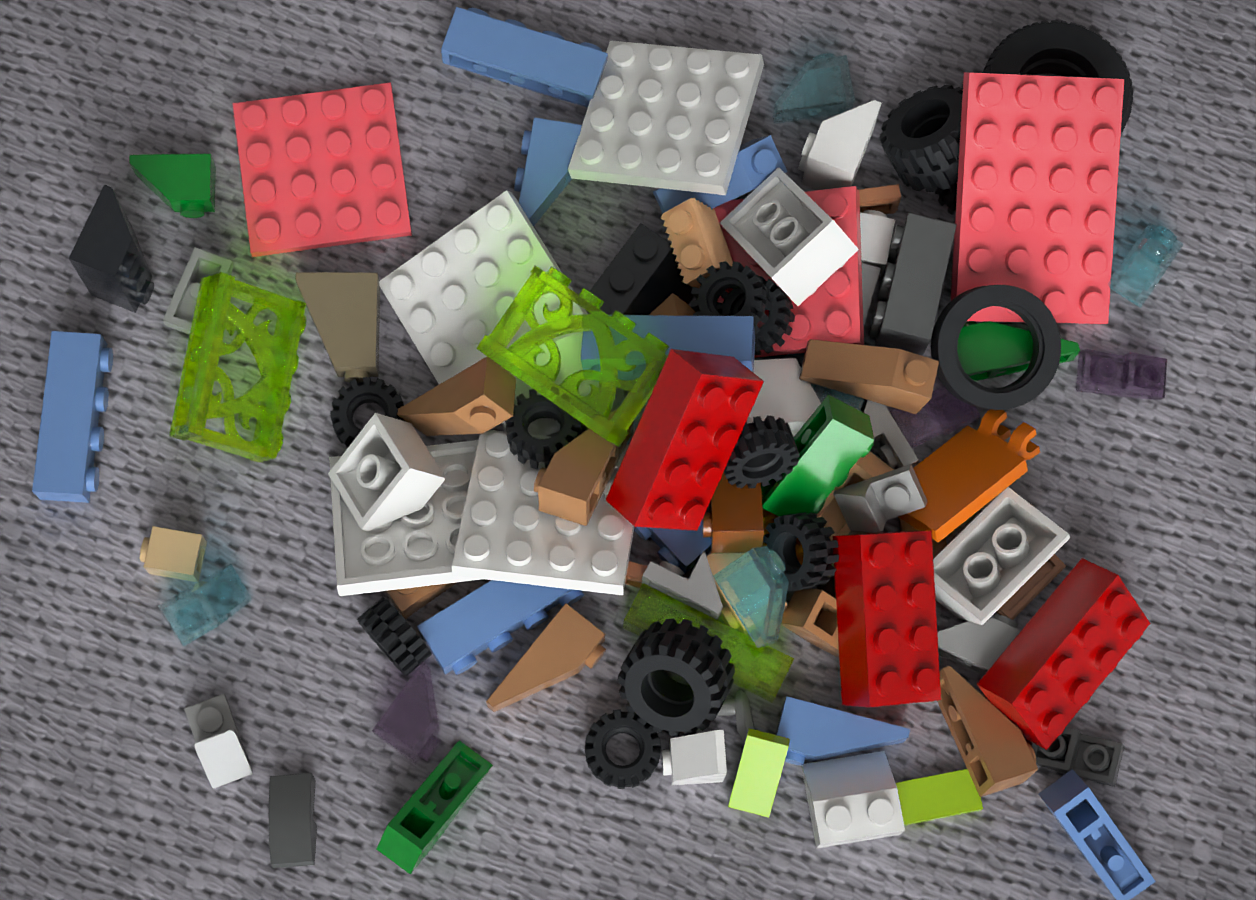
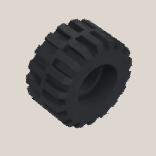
[880,85,963,192]
[618,618,735,737]

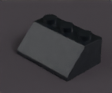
[69,185,154,313]
[581,223,694,315]

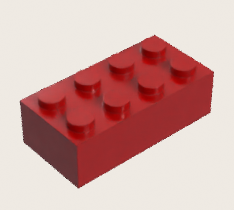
[606,349,764,531]
[833,530,941,707]
[977,558,1151,750]

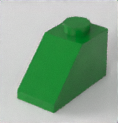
[129,154,216,218]

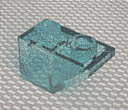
[1108,223,1183,308]
[158,563,252,647]

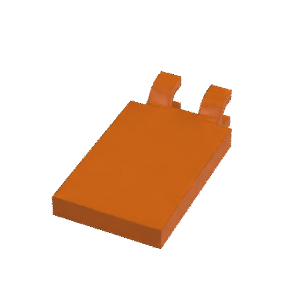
[898,409,1040,543]

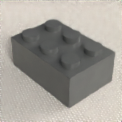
[868,213,957,356]

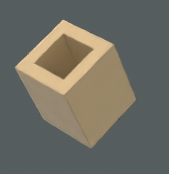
[140,526,207,583]

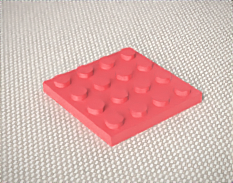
[233,82,412,257]
[713,186,864,358]

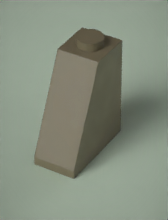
[295,272,380,383]

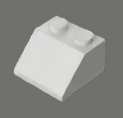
[798,100,882,190]
[328,413,446,531]
[801,751,905,848]

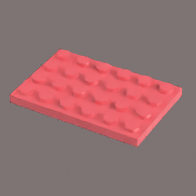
[951,72,1124,324]

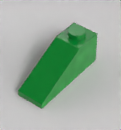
[957,321,1080,382]
[376,740,493,874]

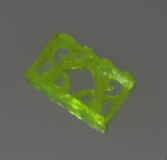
[476,265,670,447]
[169,272,306,462]

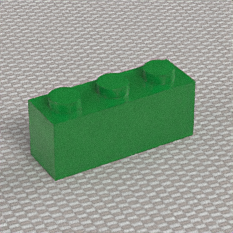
[761,395,874,516]

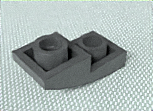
[1032,727,1125,787]
[269,773,317,868]

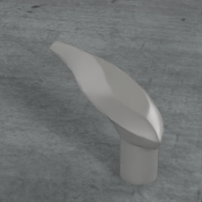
[717,690,755,745]

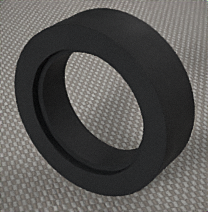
[930,285,1061,410]

